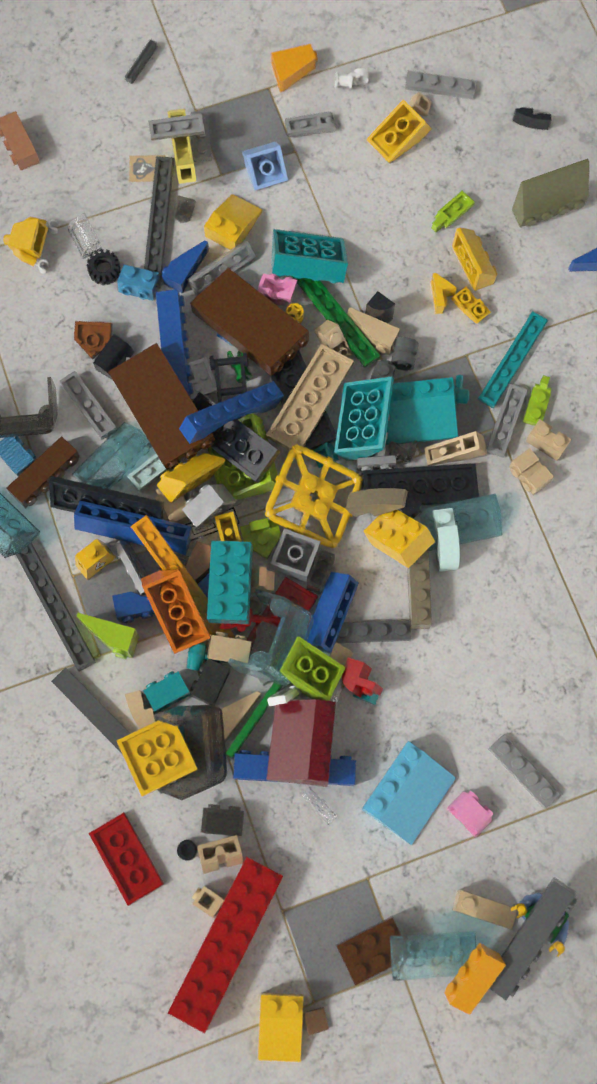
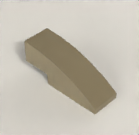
[346,488,408,517]

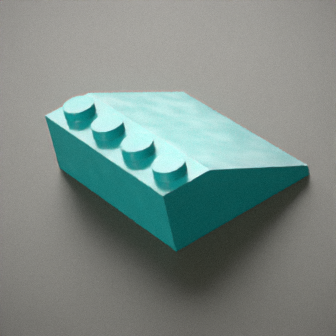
[271,229,348,284]
[334,377,394,461]
[385,377,458,445]

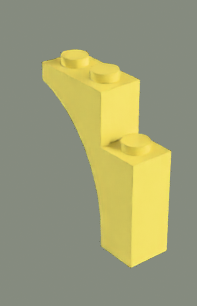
[167,109,196,184]

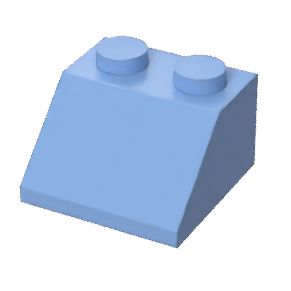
[242,142,288,190]

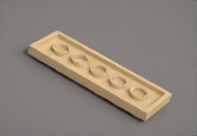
[266,344,354,450]

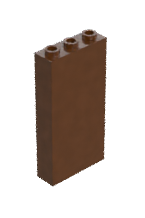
[190,268,309,376]
[108,342,216,470]

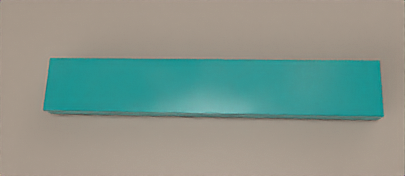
[478,311,548,409]

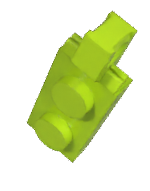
[431,190,475,232]
[523,375,551,426]

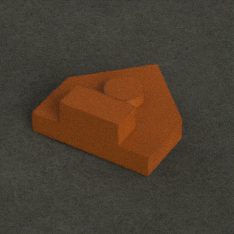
[74,321,113,360]

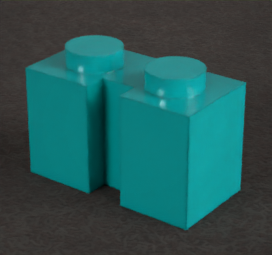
[143,671,191,714]

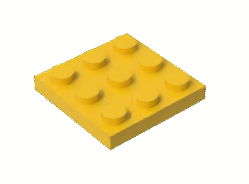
[117,714,198,797]

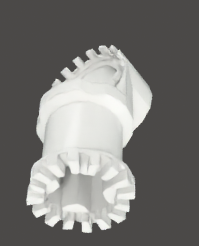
[335,68,369,88]

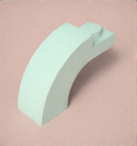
[433,508,460,572]

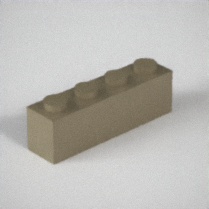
[407,549,432,629]

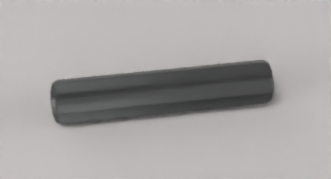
[125,39,157,84]

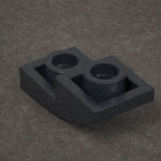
[512,107,551,130]

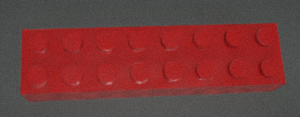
[168,857,283,1034]

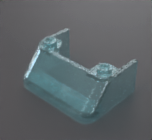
[228,589,314,685]

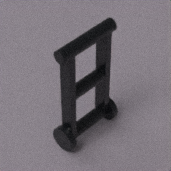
[210,352,249,419]

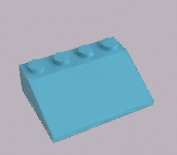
[361,741,456,845]

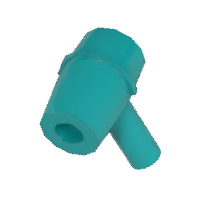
[455,375,470,404]
[186,643,220,671]

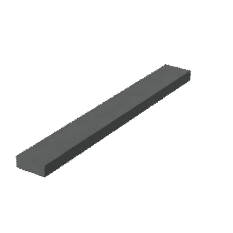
[144,156,174,288]
[7,530,96,672]
[51,667,173,794]

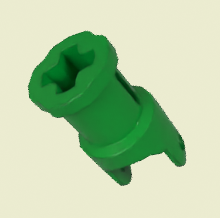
[227,350,252,383]

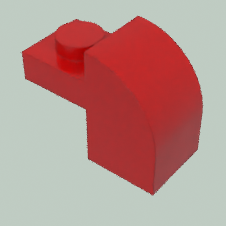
[342,658,383,698]

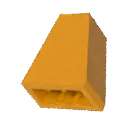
[271,44,318,92]

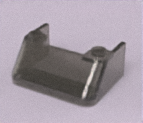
[0,377,58,438]
[154,705,227,800]

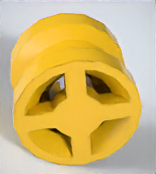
[286,303,304,324]

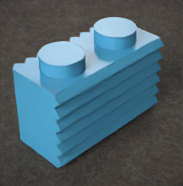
[0,433,36,476]

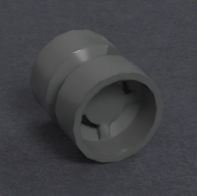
[391,337,419,371]

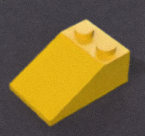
[366,99,432,163]
[204,194,263,250]
[258,993,303,1062]

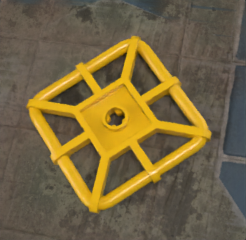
[265,444,363,549]

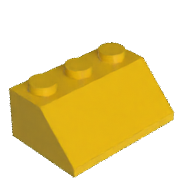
[452,227,497,291]
[157,453,225,503]

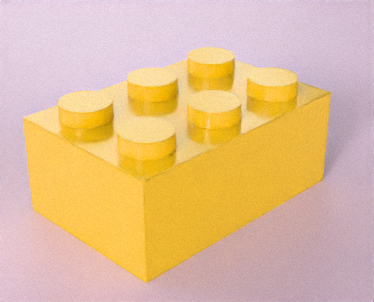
[363,510,435,569]

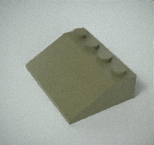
[512,158,589,228]

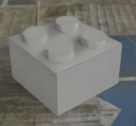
[182,484,237,528]
[270,529,320,582]

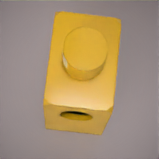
[75,539,116,580]

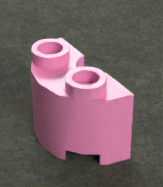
[257,274,297,305]
[447,791,494,838]

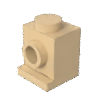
[192,886,225,918]

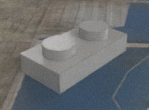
[357,456,396,472]

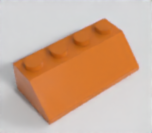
[141,569,211,654]

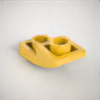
[451,286,491,324]

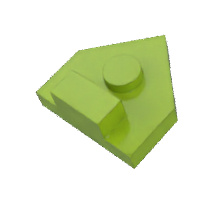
[240,518,281,559]

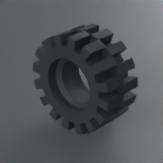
[86,249,121,285]

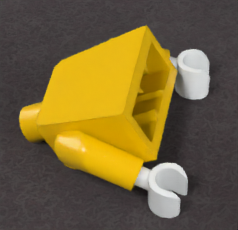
[3,217,58,273]

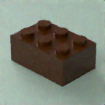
[336,916,412,986]

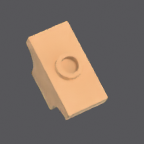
[251,566,275,594]

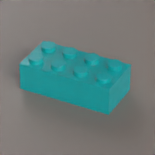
[207,541,253,624]

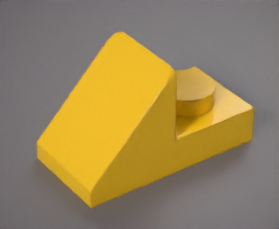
[431,273,457,314]

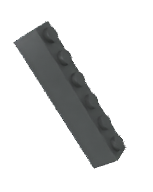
[489,877,577,1000]

